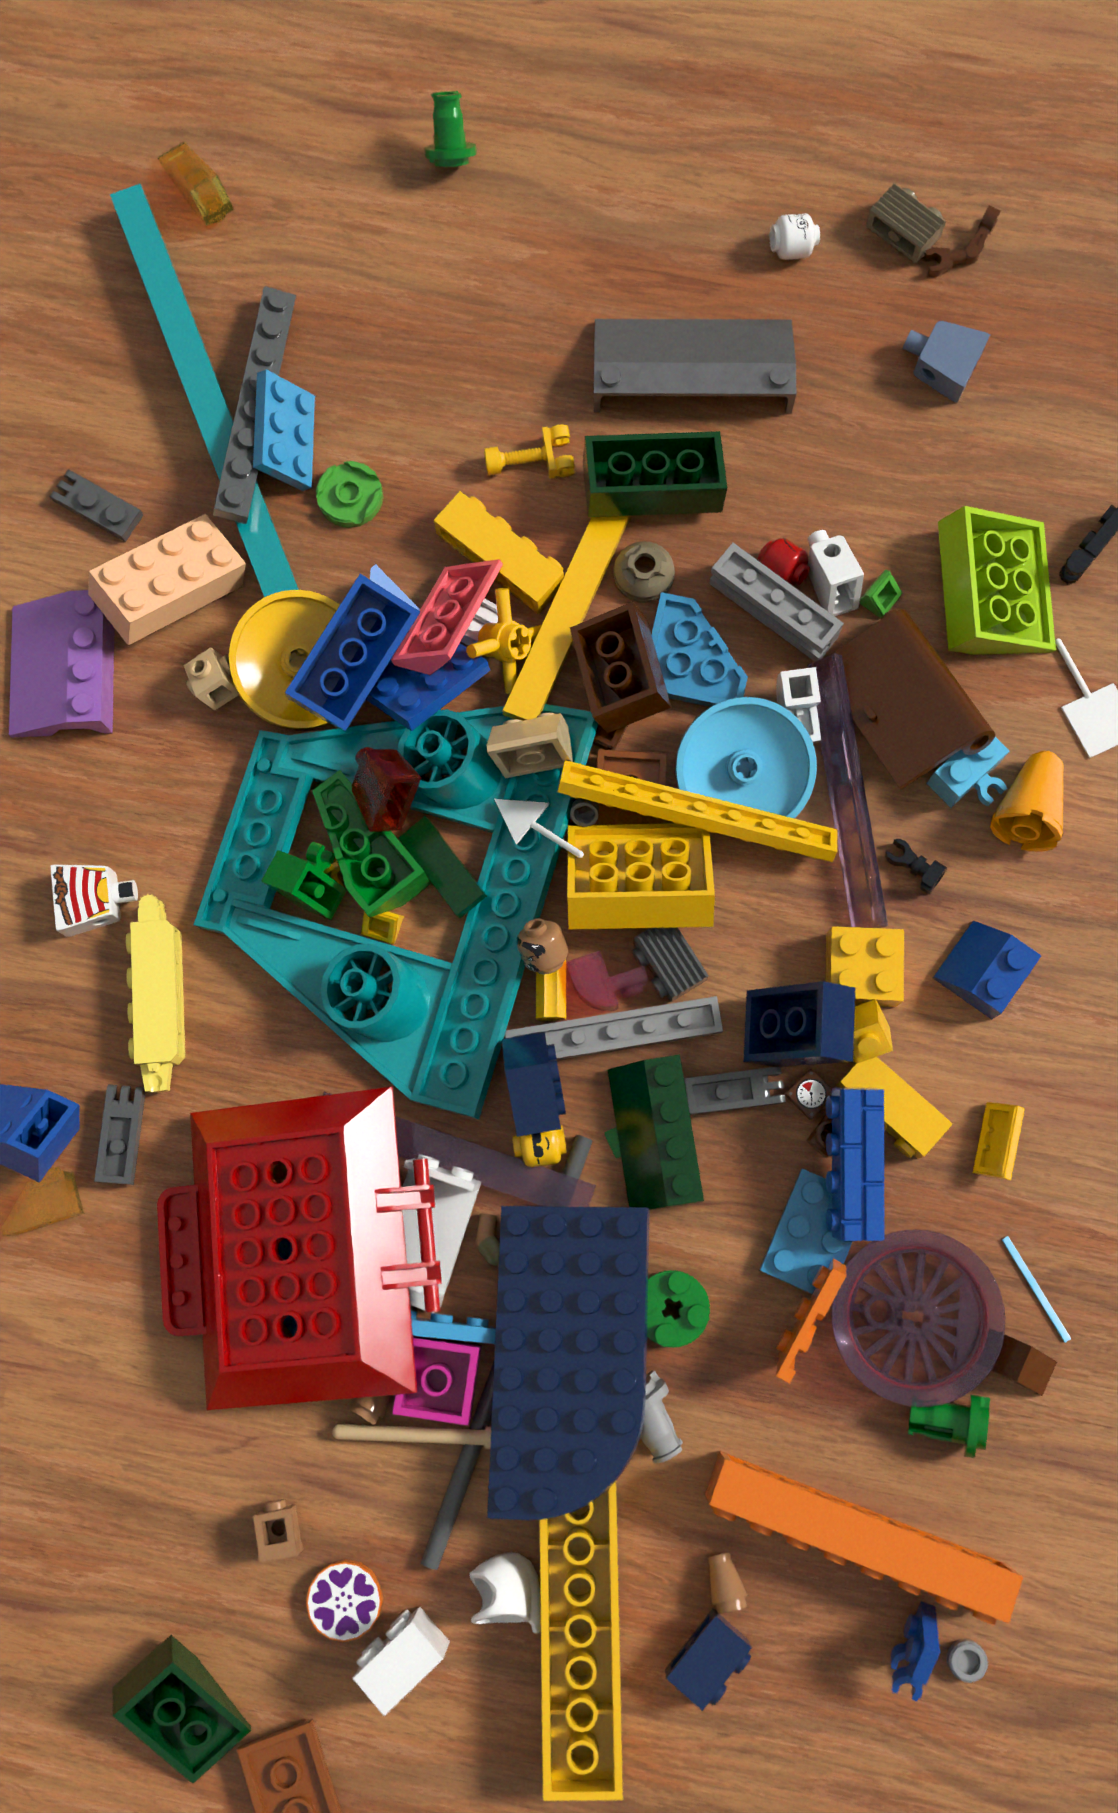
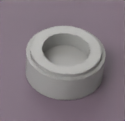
[946,1639,988,1683]

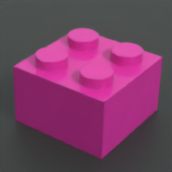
[393,1336,482,1425]

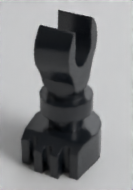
[885,839,947,894]

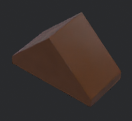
[975,1328,1057,1396]

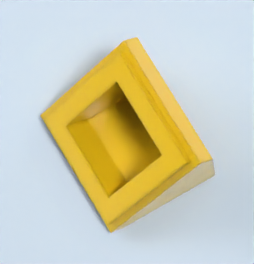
[361,911,404,945]

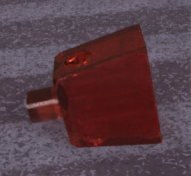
[352,747,421,832]

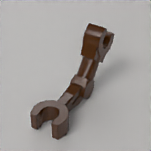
[924,206,1001,278]

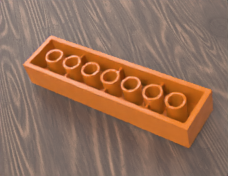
[705,1451,1023,1625]

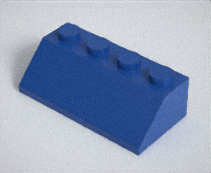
[285,574,420,731]

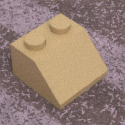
[486,713,573,778]

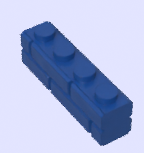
[826,1088,885,1241]

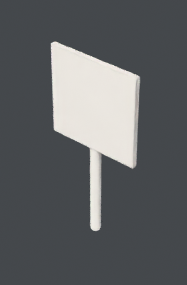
[1055,638,1118,759]

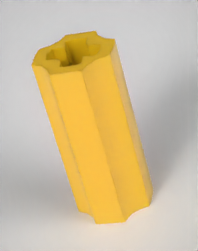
[536,959,566,1021]

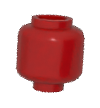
[757,538,810,586]

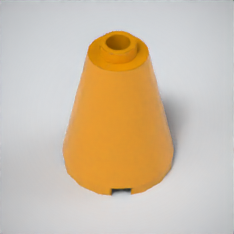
[990,751,1064,852]

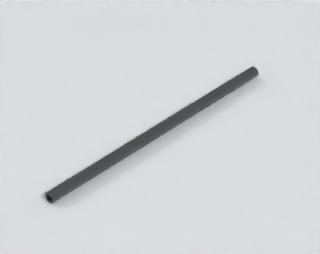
[420,1134,593,1570]

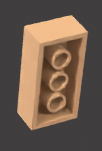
[88,514,246,645]

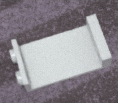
[403,1154,481,1313]

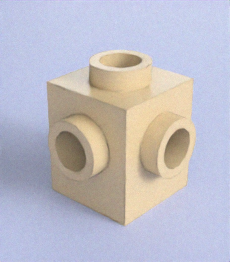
[184,647,238,710]

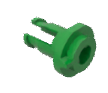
[424,91,477,167]
[908,1394,990,1458]

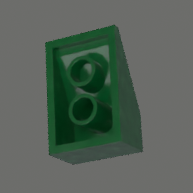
[113,1635,251,1784]

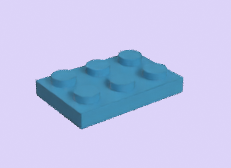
[253,369,315,491]
[759,1169,853,1294]

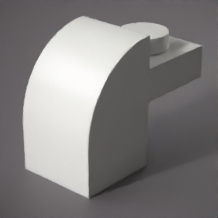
[776,667,821,743]

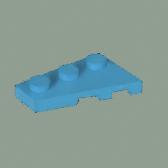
[411,1311,496,1344]

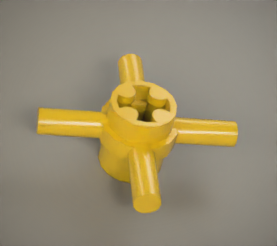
[466,588,542,694]

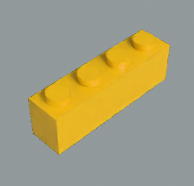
[434,491,564,615]

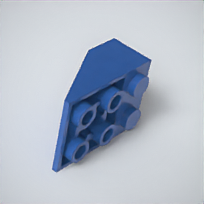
[0,1084,80,1182]

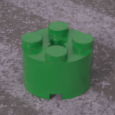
[647,1270,710,1347]

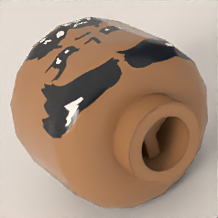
[516,919,568,974]

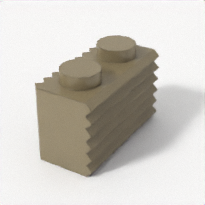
[866,183,946,263]

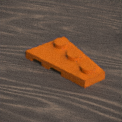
[776,1258,846,1384]

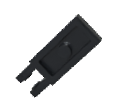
[1059,505,1118,584]

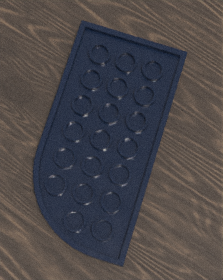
[487,1206,650,1520]

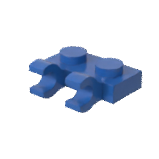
[890,1601,940,1701]

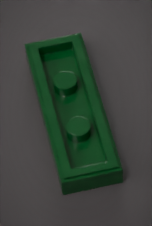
[398,816,487,918]

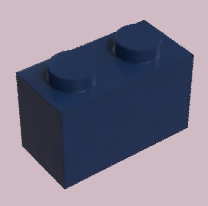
[665,1608,752,1711]

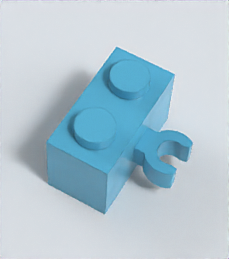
[926,737,1010,808]

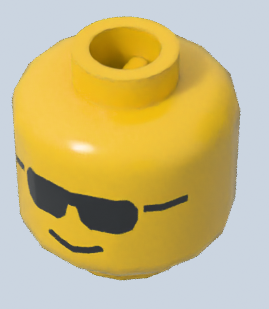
[512,1125,567,1168]

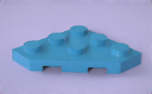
[651,592,748,707]

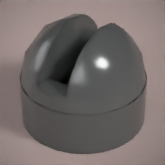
[570,798,599,827]

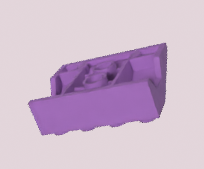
[9,590,114,737]

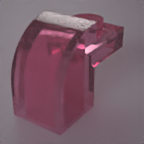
[566,951,648,1011]

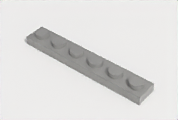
[505,996,723,1060]

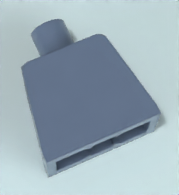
[903,320,991,403]

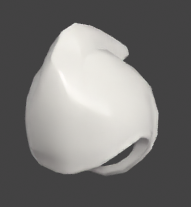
[470,1552,541,1634]

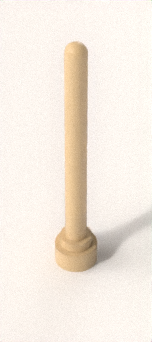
[332,1424,491,1450]

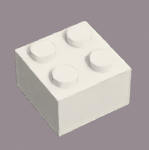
[353,1606,450,1716]

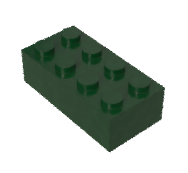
[583,431,728,517]

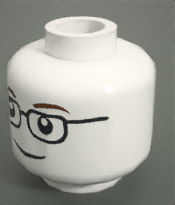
[770,214,820,260]

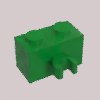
[261,842,347,920]

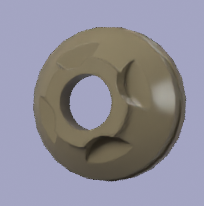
[613,541,675,603]

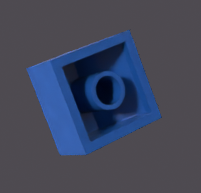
[933,921,1042,1020]

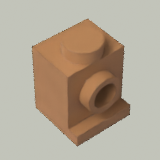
[253,1499,304,1563]

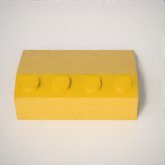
[567,823,715,929]

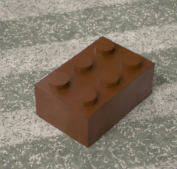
[570,602,671,733]

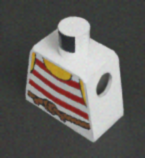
[50,865,138,937]

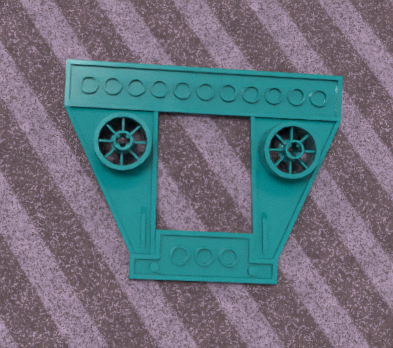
[193,704,598,1119]

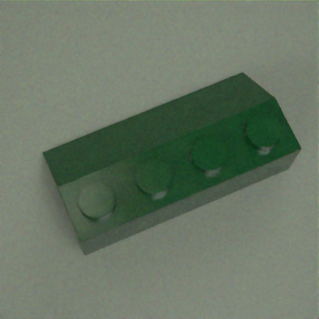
[607,1054,704,1210]

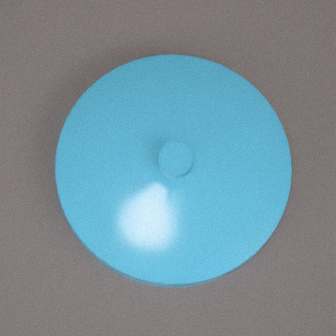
[675,697,817,818]

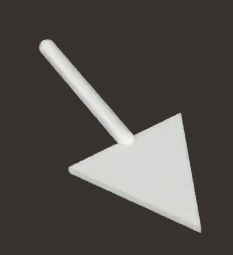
[494,799,584,858]

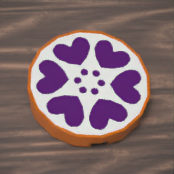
[306,1559,383,1642]

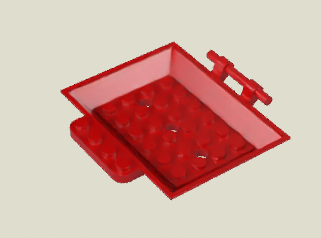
[157,1087,442,1410]

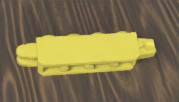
[126,894,185,1093]

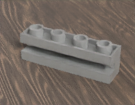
[709,543,844,664]

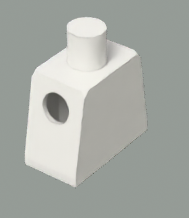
[807,530,864,616]

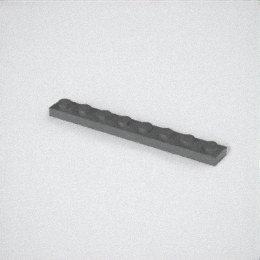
[213,286,296,524]

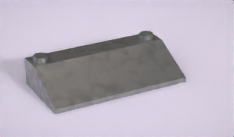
[594,319,796,413]

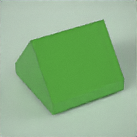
[859,570,902,618]

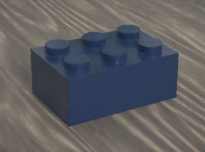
[743,981,855,1067]

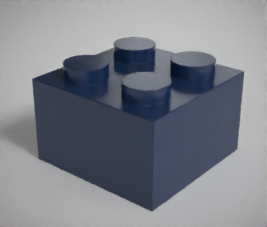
[502,1032,566,1137]

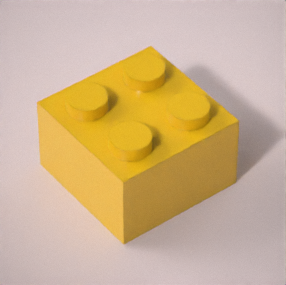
[825,926,904,1007]

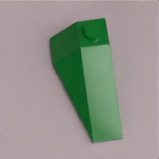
[312,770,431,918]

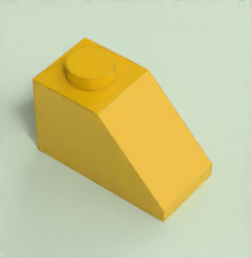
[853,999,893,1063]

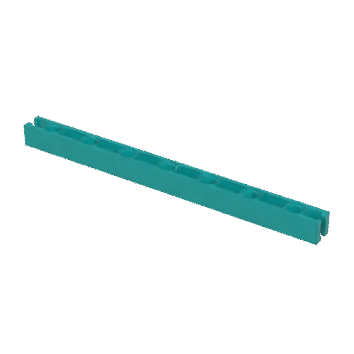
[110,184,299,597]

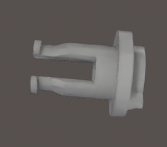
[640,1370,683,1464]

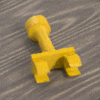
[484,424,575,479]

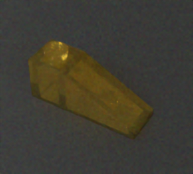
[157,141,234,226]

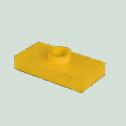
[973,1102,1025,1180]

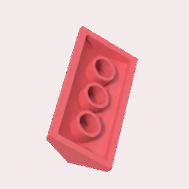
[391,559,503,675]

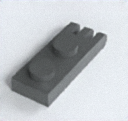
[49,470,144,542]
[684,1066,786,1115]
[94,1084,146,1185]

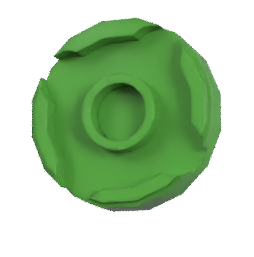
[316,461,383,528]

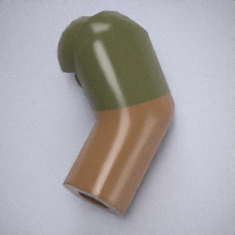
[475,1213,500,1266]

